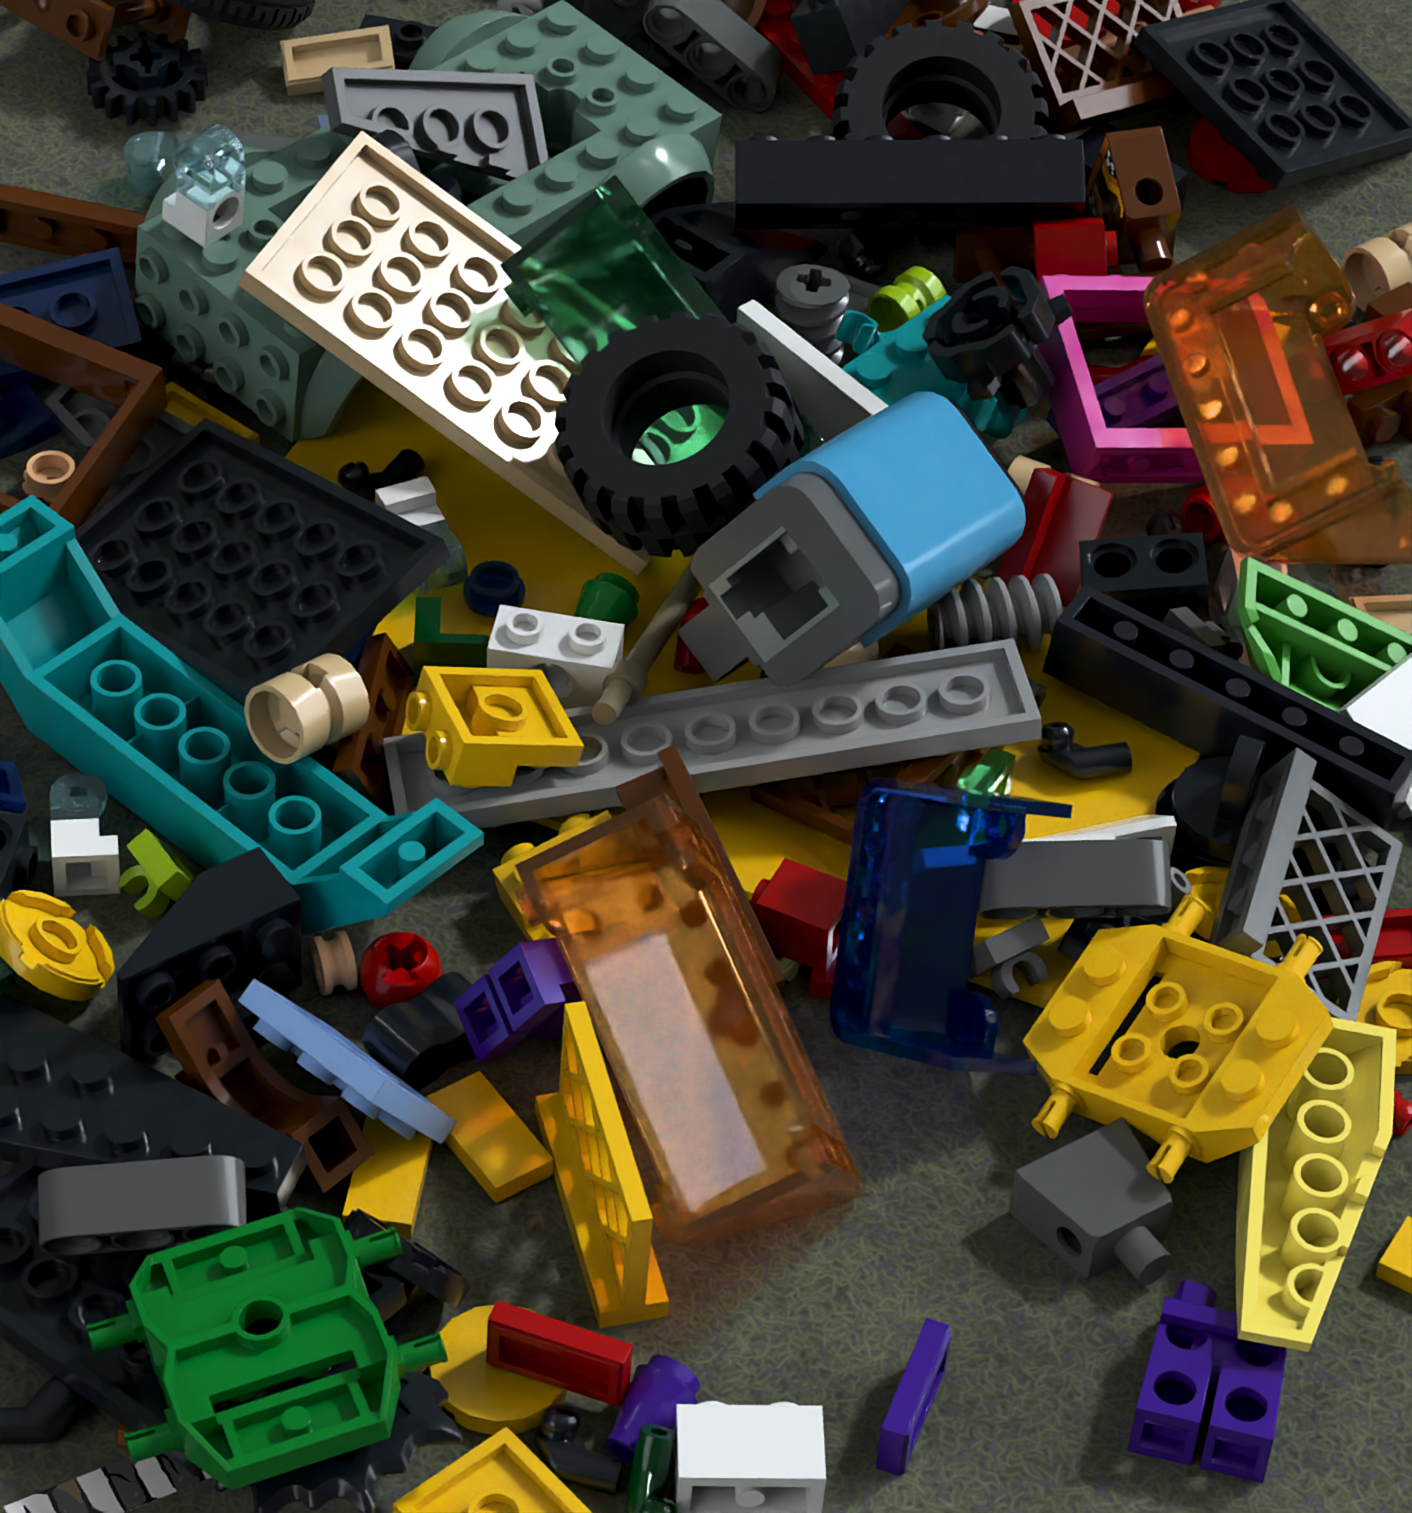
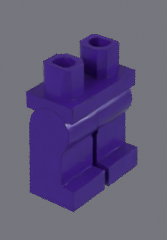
[453,924,663,1063]
[1127,1280,1287,1483]

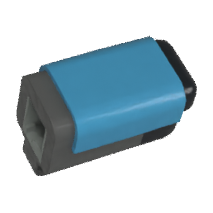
[677,391,1026,687]

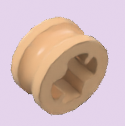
[310,931,358,996]

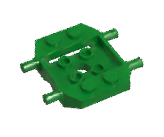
[85,1207,448,1491]

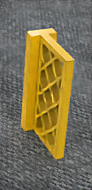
[535,1001,669,1329]

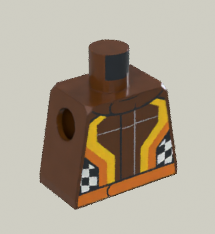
[1085,126,1181,272]

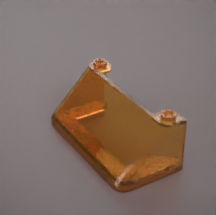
[1143,204,1412,564]
[515,793,866,1248]

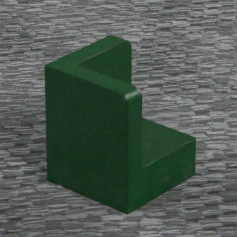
[413,597,490,686]

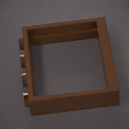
[0,303,168,531]

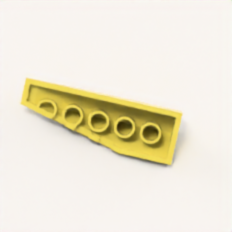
[1235,1017,1397,1352]

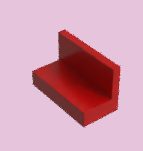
[995,468,1115,606]

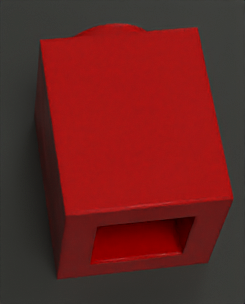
[1032,216,1118,283]
[750,858,857,973]

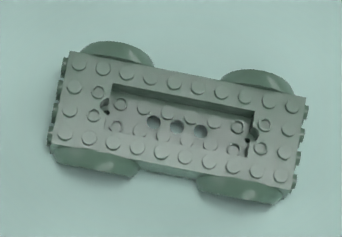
[133,0,722,443]

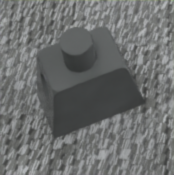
[1009,1118,1173,1285]

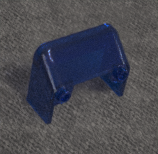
[830,777,1073,1075]

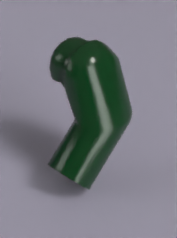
[625,1424,678,1513]

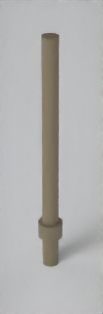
[592,560,703,726]

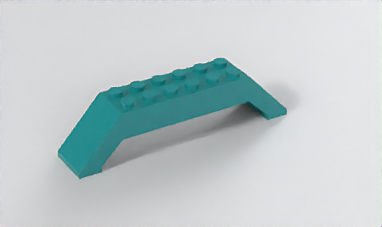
[0,495,484,936]

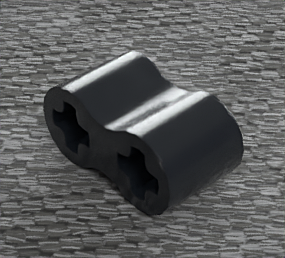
[362,972,476,1091]

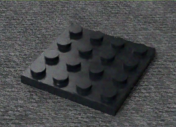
[1133,0,1412,189]

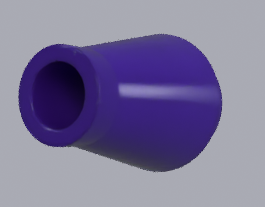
[605,1354,700,1464]

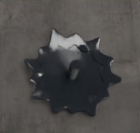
[214,1359,463,1513]

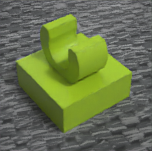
[117,828,196,919]

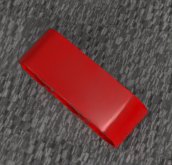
[1285,308,1412,404]

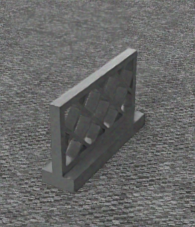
[1208,747,1403,1022]

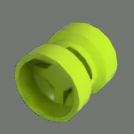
[866,266,946,332]

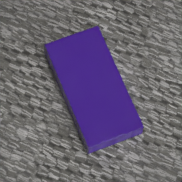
[875,1318,952,1476]

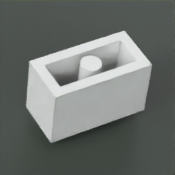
[673,1401,826,1513]

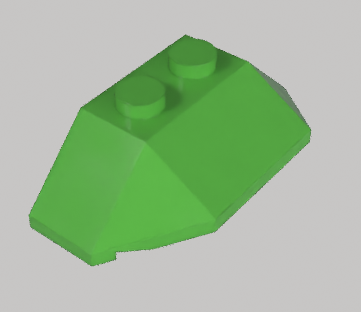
[1237,556,1412,711]

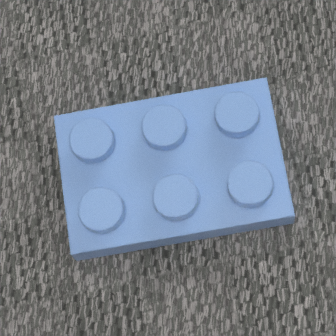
[238,979,457,1144]

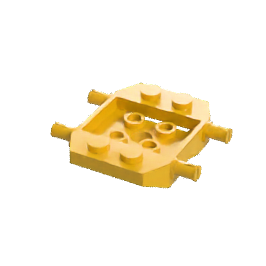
[1023,895,1334,1183]

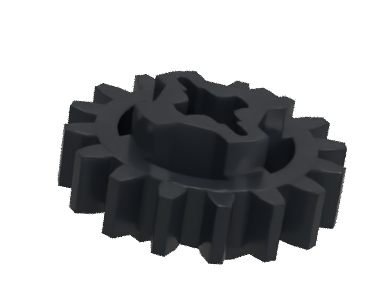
[86,31,208,127]

